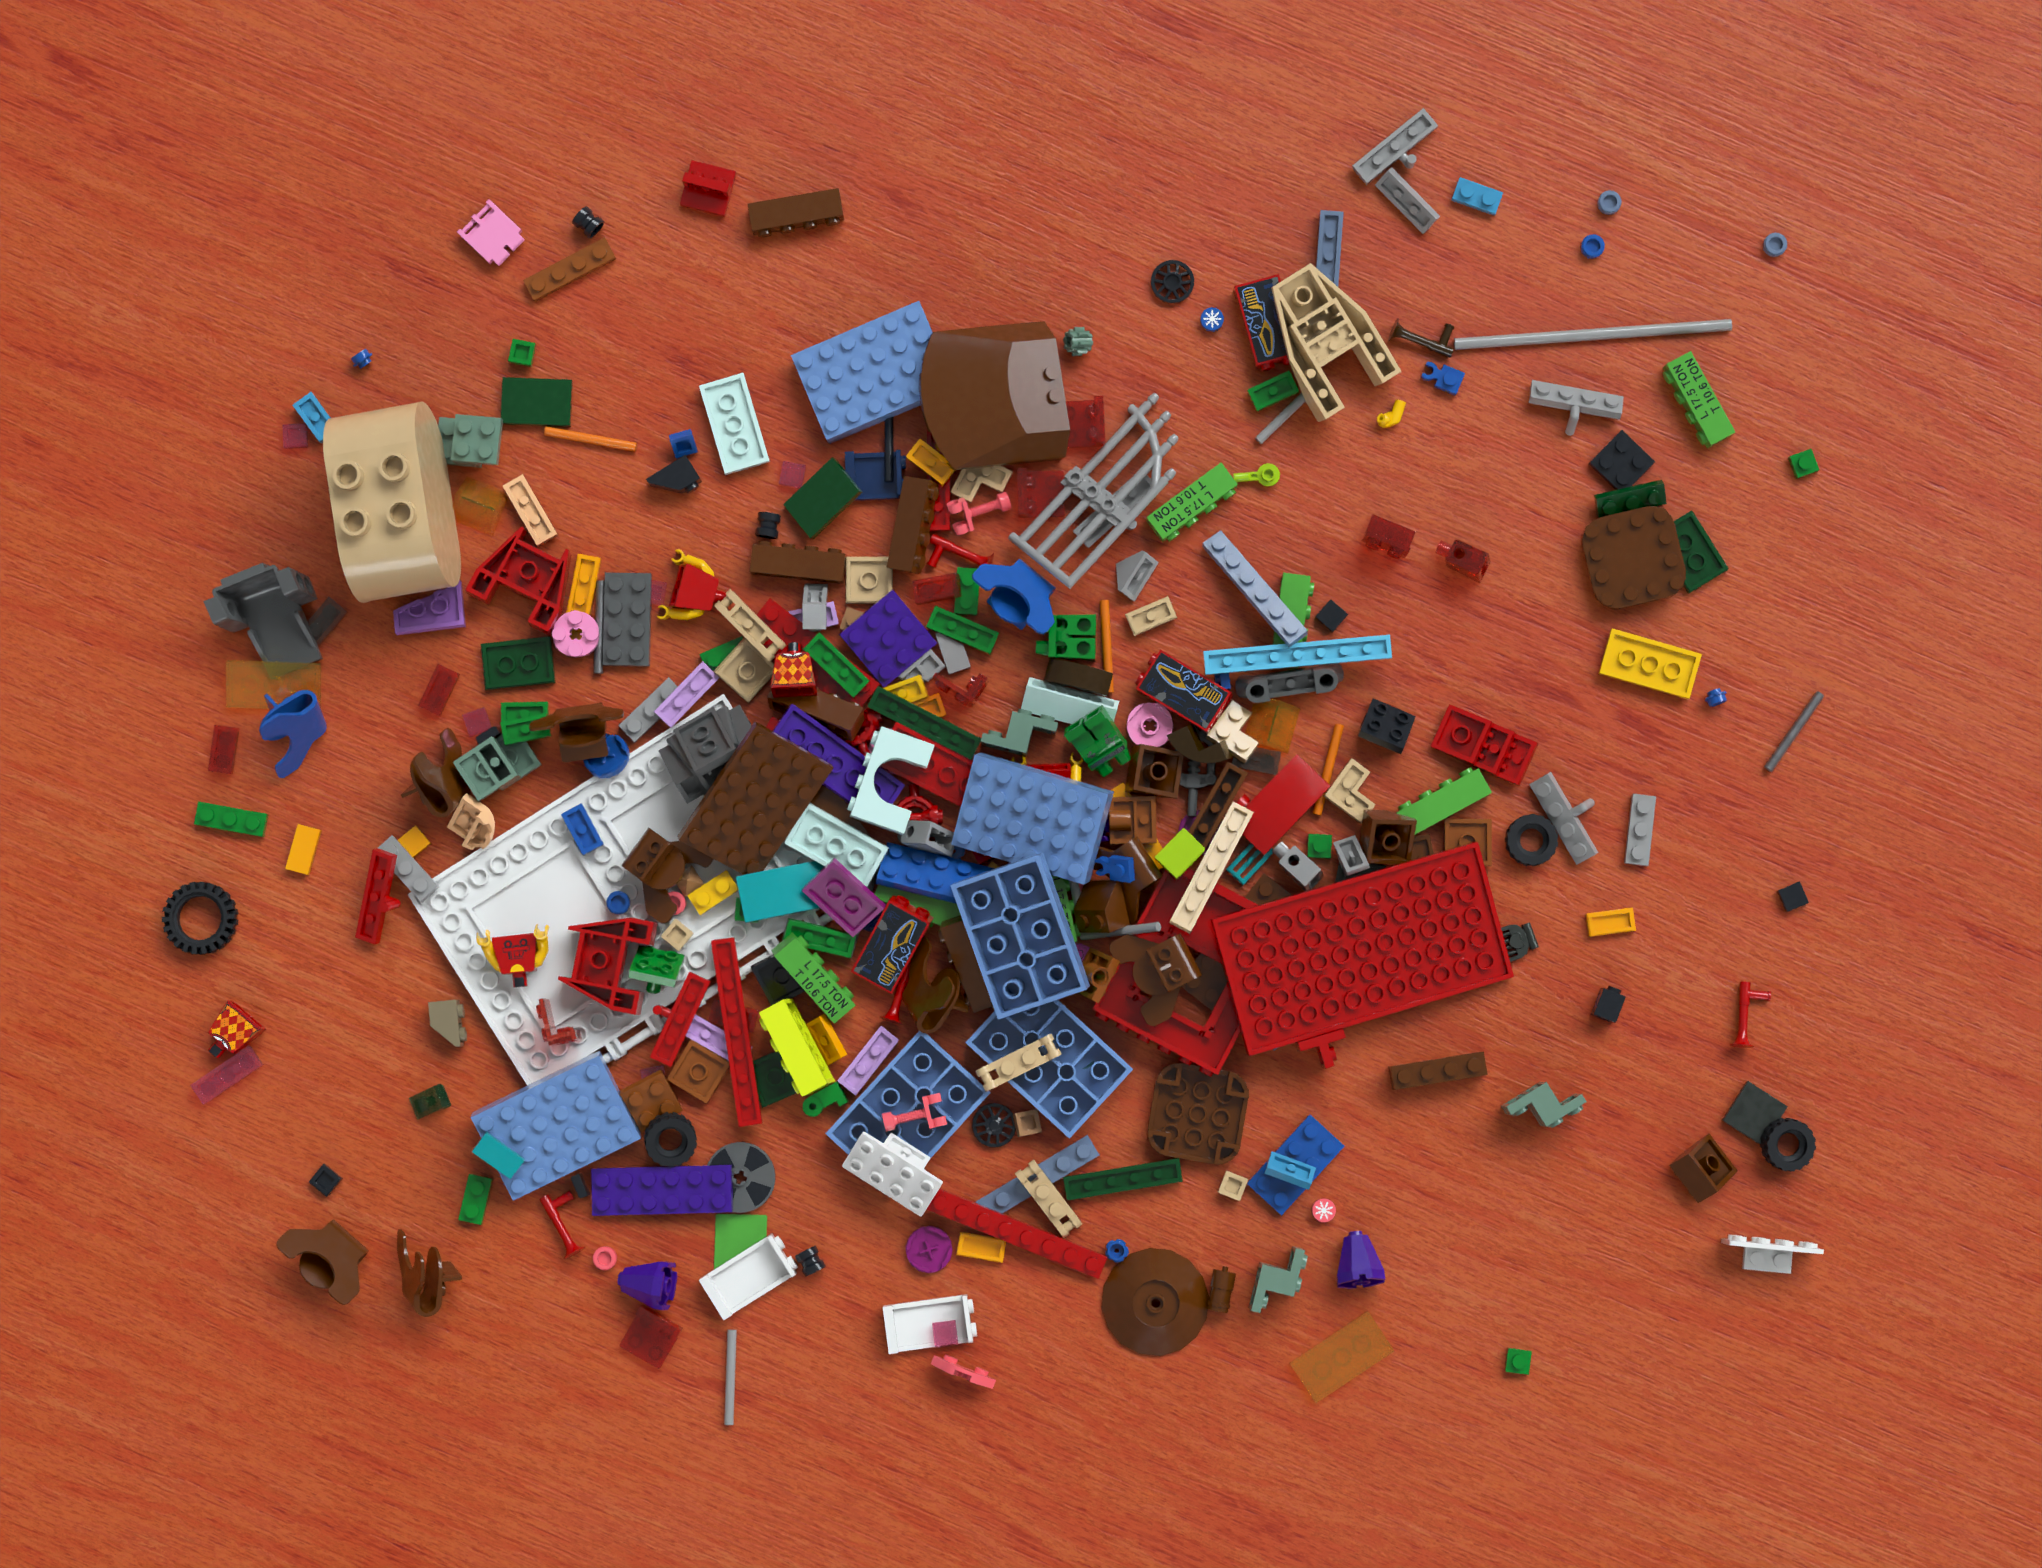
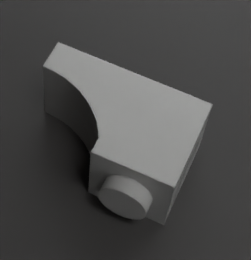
[802,584,828,631]

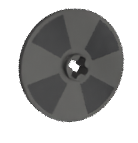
[708,1142,776,1213]

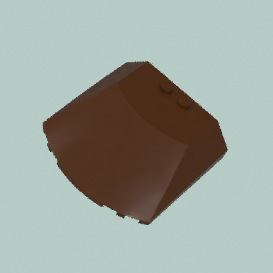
[919,321,1070,470]

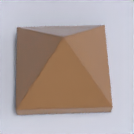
[677,865,704,897]

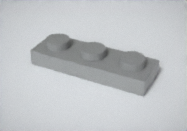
[1375,167,1440,234]
[618,678,678,743]
[1624,794,1656,866]
[378,835,439,903]

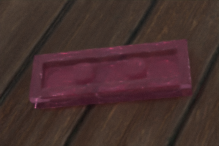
[190,1046,263,1105]

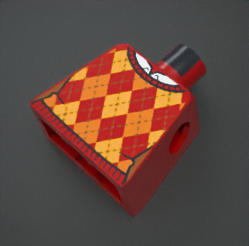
[771,642,818,698]
[208,1000,266,1058]

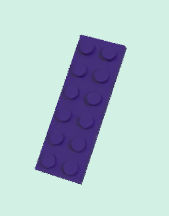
[773,704,905,804]
[591,1165,733,1216]

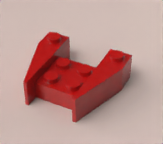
[465,526,572,636]
[558,918,658,1015]

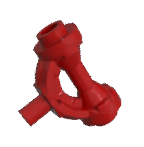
[838,708,883,756]
[896,784,943,825]

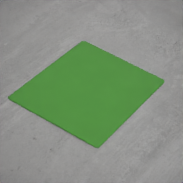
[714,1214,767,1269]

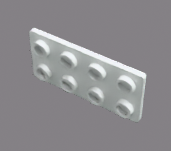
[842,1132,943,1216]
[1721,1234,1824,1274]

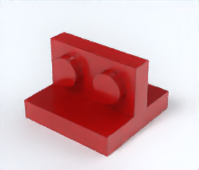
[680,160,737,217]
[1295,1029,1346,1069]

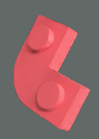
[931,1354,996,1389]

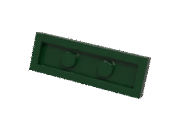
[1594,480,1667,518]

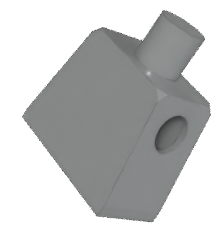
[897,820,954,857]
[1272,842,1323,891]

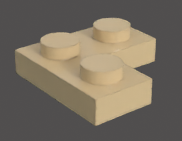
[950,466,1013,503]
[1206,700,1259,763]
[1324,758,1376,824]

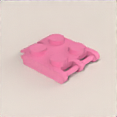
[457,199,524,266]

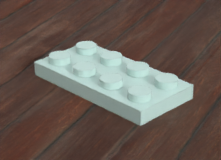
[699,373,770,475]
[785,803,889,888]

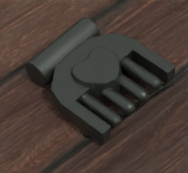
[1501,922,1539,962]

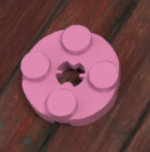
[552,610,600,658]
[1126,703,1173,747]

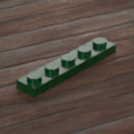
[867,686,981,760]
[1063,1158,1183,1200]

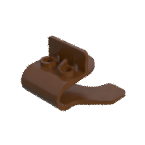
[529,703,624,762]
[401,728,470,817]
[621,827,714,924]
[1093,836,1163,925]
[1109,933,1202,1026]
[902,936,970,1033]
[276,1219,369,1305]
[397,1229,462,1317]

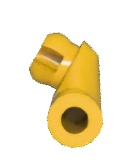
[1377,399,1406,428]

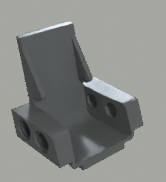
[203,563,323,679]
[658,704,752,804]

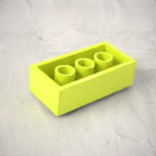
[759,998,835,1097]

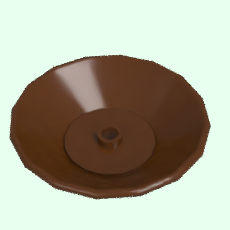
[1101,1248,1209,1356]

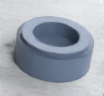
[1597,190,1622,215]
[1763,233,1787,257]

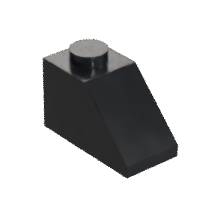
[646,455,702,494]

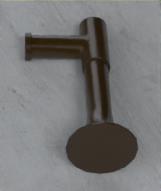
[1388,318,1455,358]

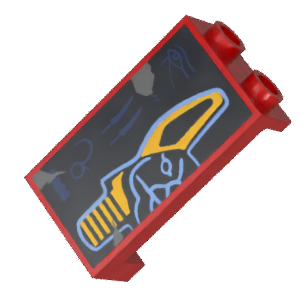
[1233,274,1290,371]
[1135,649,1233,734]
[851,895,934,994]

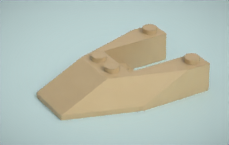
[1271,263,1401,422]

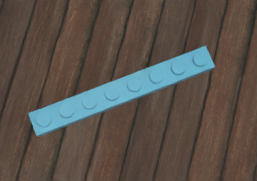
[1203,635,1392,675]

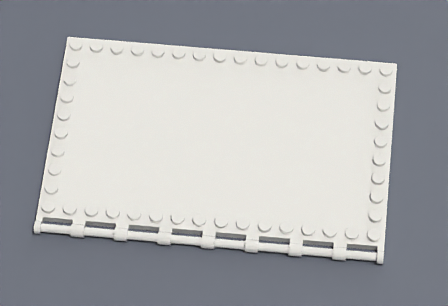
[408,694,833,1085]

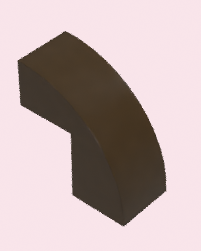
[1044,658,1113,696]
[1167,724,1232,763]

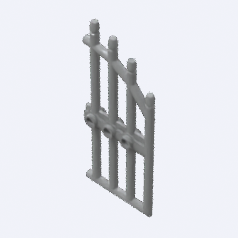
[1008,393,1179,589]

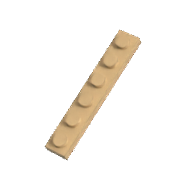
[1169,802,1254,934]

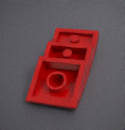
[1431,704,1538,786]
[1242,754,1331,855]

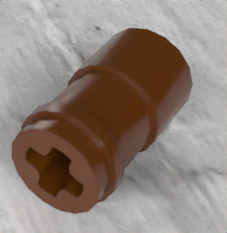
[1207,1266,1236,1313]

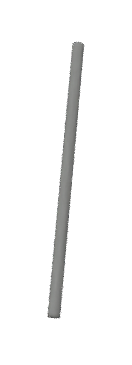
[1454,319,1732,350]

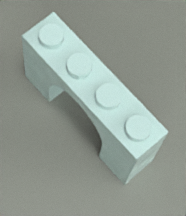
[847,726,934,835]

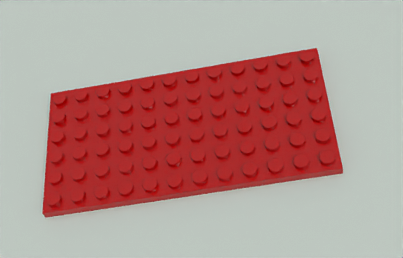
[1210,841,1514,1056]

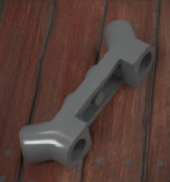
[1235,663,1344,703]

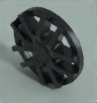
[1151,260,1194,303]
[972,1103,1016,1147]

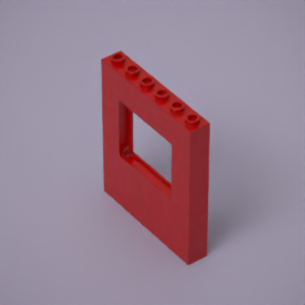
[1093,868,1258,1077]

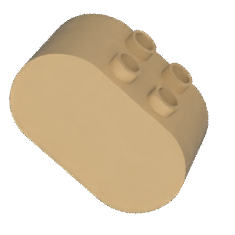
[323,402,461,603]

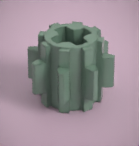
[1063,327,1093,356]

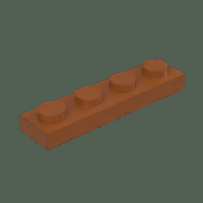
[523,237,616,302]

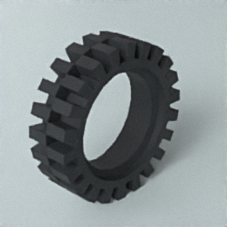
[162,882,239,955]

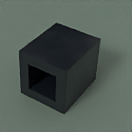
[1591,986,1626,1023]

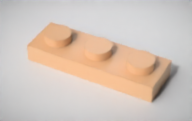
[503,474,558,547]

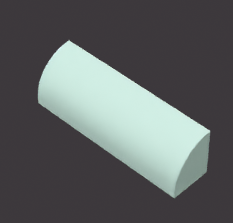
[1021,677,1119,724]

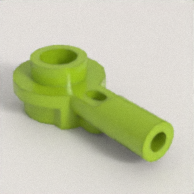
[1233,463,1280,487]

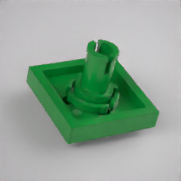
[628,945,685,994]

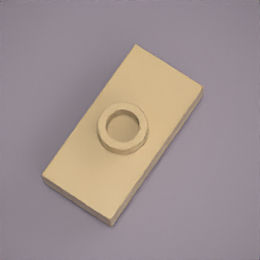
[1125,596,1177,636]

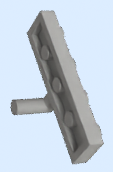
[1352,108,1438,185]
[1529,380,1624,436]
[1073,475,1151,548]
[1529,772,1598,865]

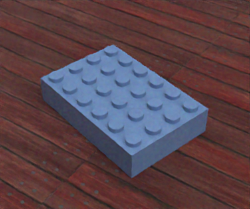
[791,301,933,444]
[951,752,1114,885]
[950,852,1090,1019]
[966,999,1133,1139]
[825,1031,991,1159]
[471,1051,641,1201]

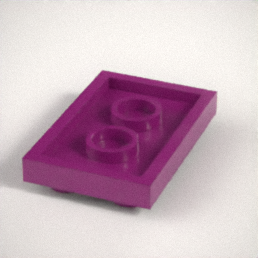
[802,858,886,937]

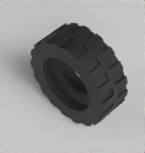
[1505,814,1558,866]
[644,1112,697,1167]
[1760,1118,1816,1172]

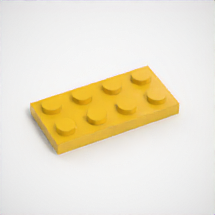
[1598,628,1702,699]

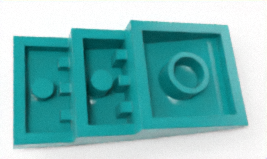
[736,861,825,923]

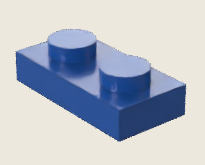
[561,803,604,856]

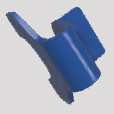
[972,559,1056,634]
[259,690,327,778]

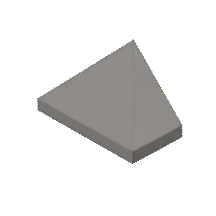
[1116,551,1159,602]
[1333,835,1370,877]

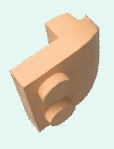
[447,793,495,850]

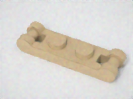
[714,589,786,662]
[976,1033,1062,1092]
[1015,1159,1083,1238]

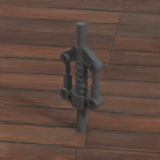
[1175,724,1217,817]

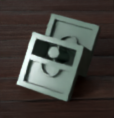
[438,414,503,468]
[981,709,1058,757]
[453,734,542,802]
[1501,1082,1586,1128]
[1248,1246,1308,1313]

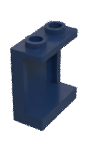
[845,450,906,501]

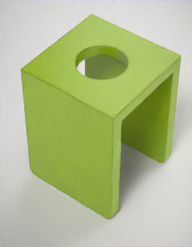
[1155,828,1205,880]

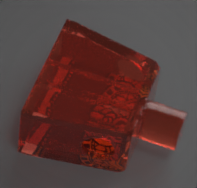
[1435,540,1490,583]

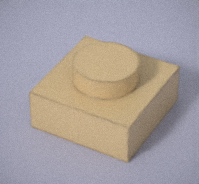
[661,918,694,952]
[1218,1170,1248,1201]

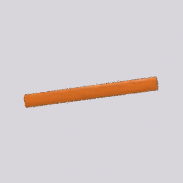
[544,426,637,452]
[1100,600,1114,693]
[1312,724,1344,816]

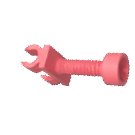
[947,492,1011,535]
[882,1093,947,1132]

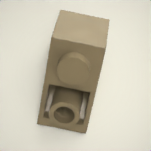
[428,1000,467,1047]

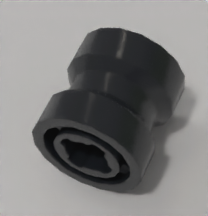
[572,206,604,239]
[755,512,781,539]
[795,1245,826,1277]

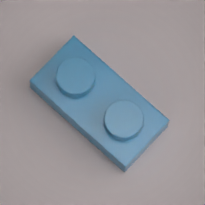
[1451,177,1503,216]
[293,392,331,443]
[1264,1151,1316,1190]

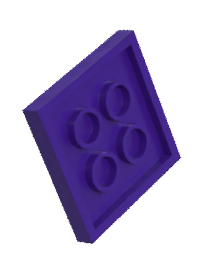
[839,589,937,688]

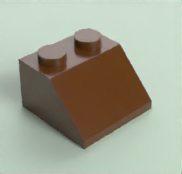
[1125,744,1184,799]
[1359,810,1417,864]
[1074,880,1130,933]
[1669,1134,1738,1203]

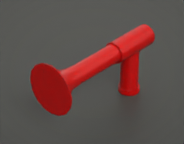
[927,534,994,568]
[880,960,911,1025]
[1729,981,1771,1048]
[539,1190,585,1259]

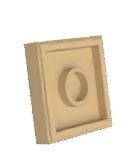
[846,557,893,604]
[713,637,774,703]

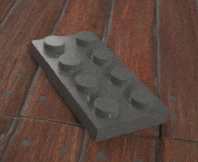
[602,573,652,667]

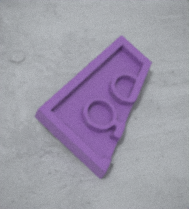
[393,580,466,635]

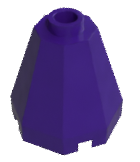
[1336,1231,1385,1289]
[618,1261,678,1310]

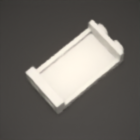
[699,1233,798,1320]
[883,1294,977,1354]

